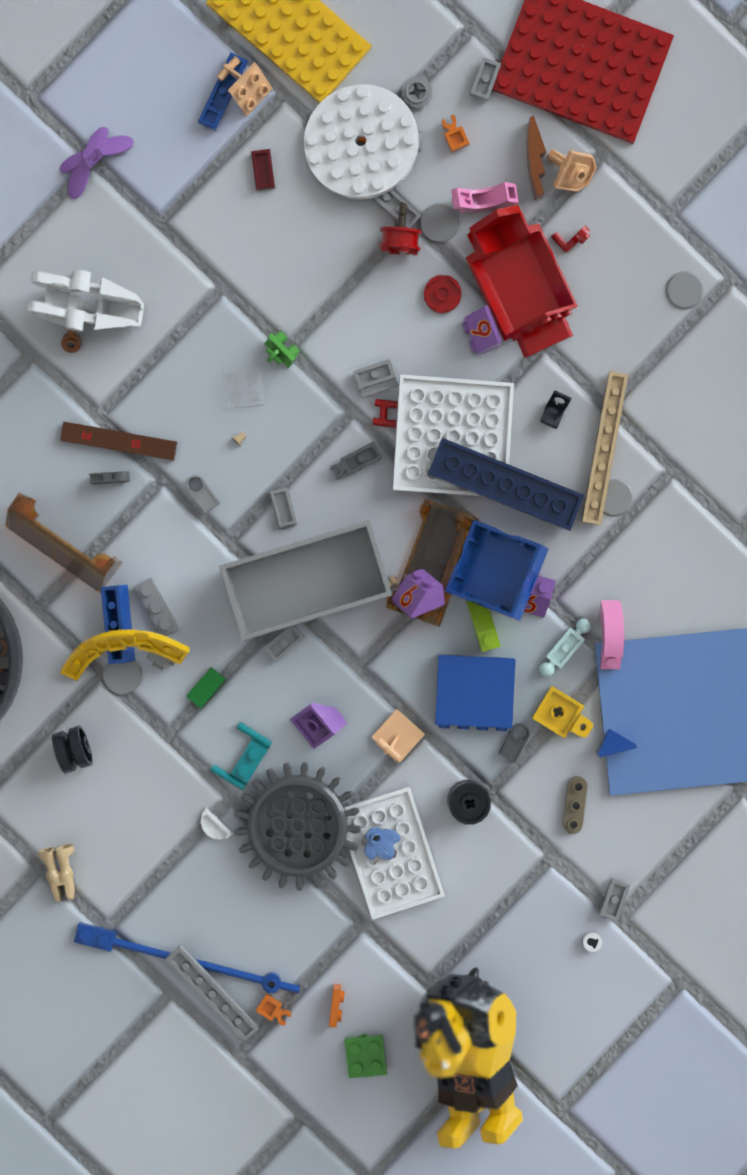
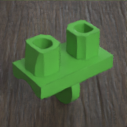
[264,331,300,368]

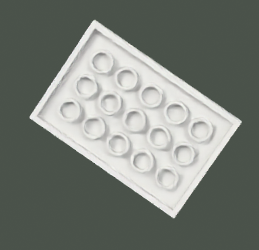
[345,786,445,920]

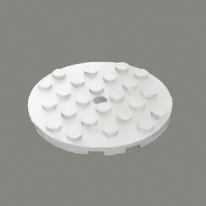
[304,84,419,199]

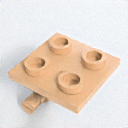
[216,56,273,116]
[371,709,425,763]

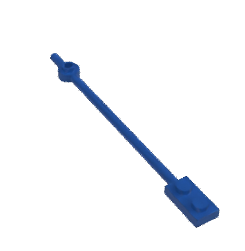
[74,922,300,994]

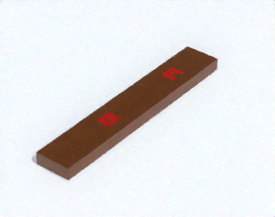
[60,421,178,461]

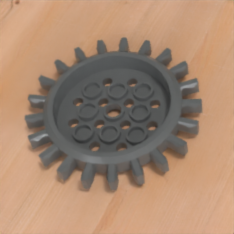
[234,762,362,891]

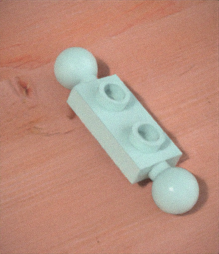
[539,618,591,678]

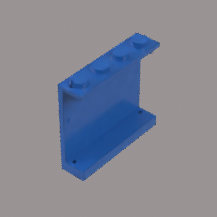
[434,654,516,731]

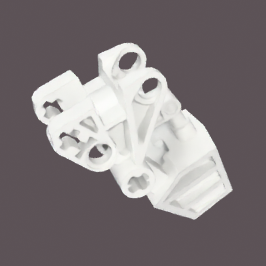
[27,269,144,332]

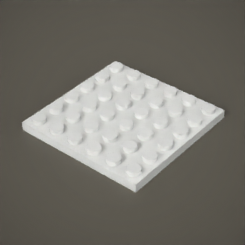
[392,374,514,497]

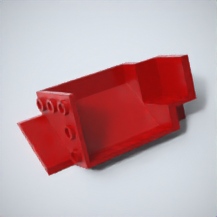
[466,205,578,358]

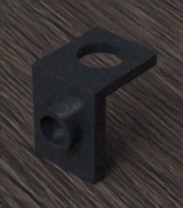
[540,390,572,429]

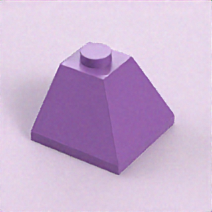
[290,702,347,749]

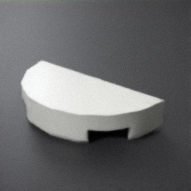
[201,808,234,840]

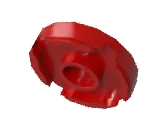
[424,275,462,314]

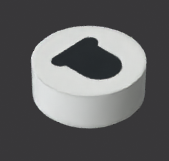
[582,932,602,952]

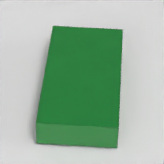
[186,667,226,709]

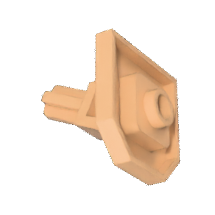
[548,150,597,192]

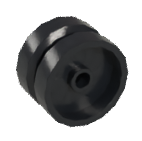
[52,725,93,774]
[447,779,491,825]

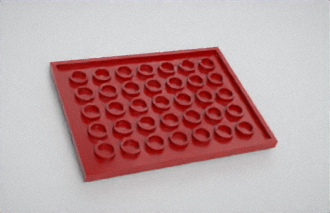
[492,0,674,144]

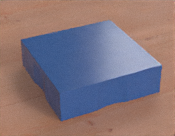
[445,520,549,621]

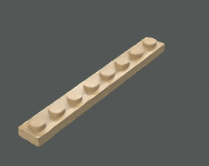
[581,371,628,525]

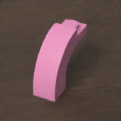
[451,182,519,213]
[599,600,624,669]

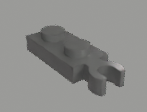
[330,441,383,480]

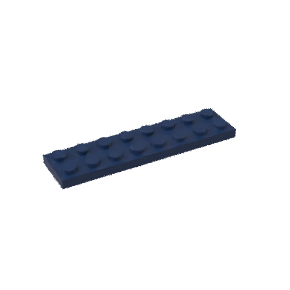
[428,438,584,531]

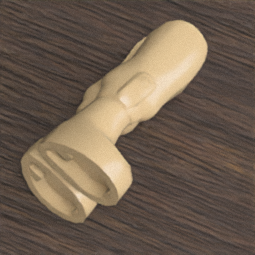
[38,844,75,902]

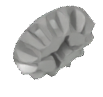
[402,77,432,108]

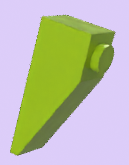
[466,600,501,652]

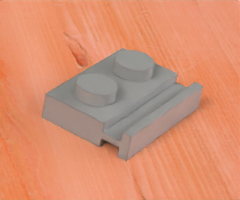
[353,359,399,398]

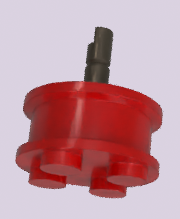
[378,202,422,256]

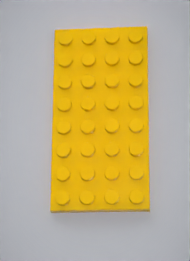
[206,0,372,103]

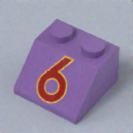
[462,305,502,356]
[392,569,445,618]
[524,576,556,617]

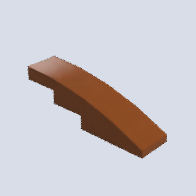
[526,116,546,200]

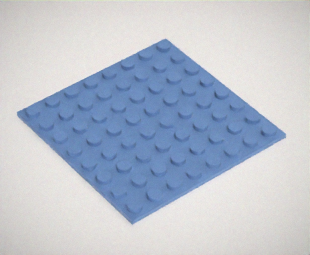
[594,628,747,796]

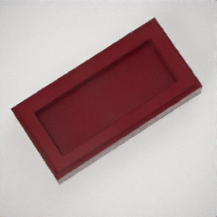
[251,149,275,191]

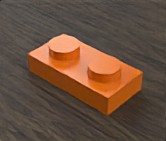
[329,984,345,1028]

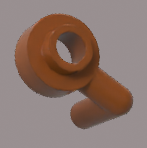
[61,330,81,353]

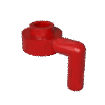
[551,225,590,252]

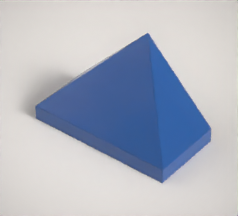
[596,729,637,758]

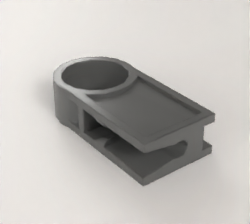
[89,471,130,485]
[499,723,530,763]

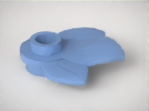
[364,827,401,860]

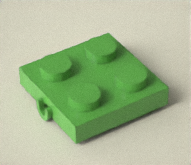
[344,1034,387,1078]

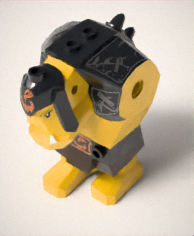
[414,967,523,1149]

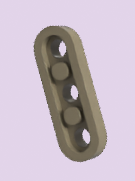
[562,776,587,834]

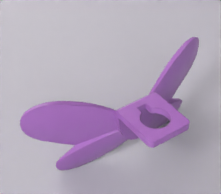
[60,127,134,199]

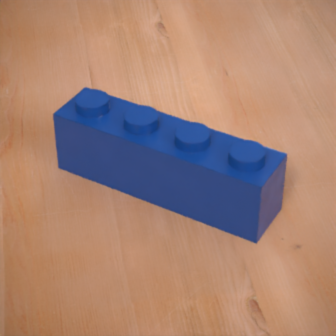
[100,584,135,664]

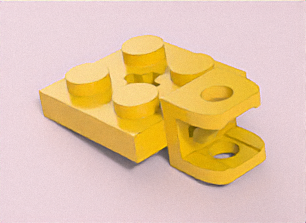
[532,686,594,738]

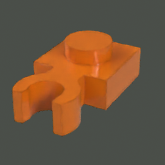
[442,115,469,153]
[255,993,292,1026]

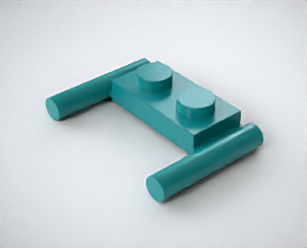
[210,722,272,791]

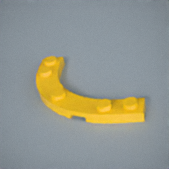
[60,630,190,681]

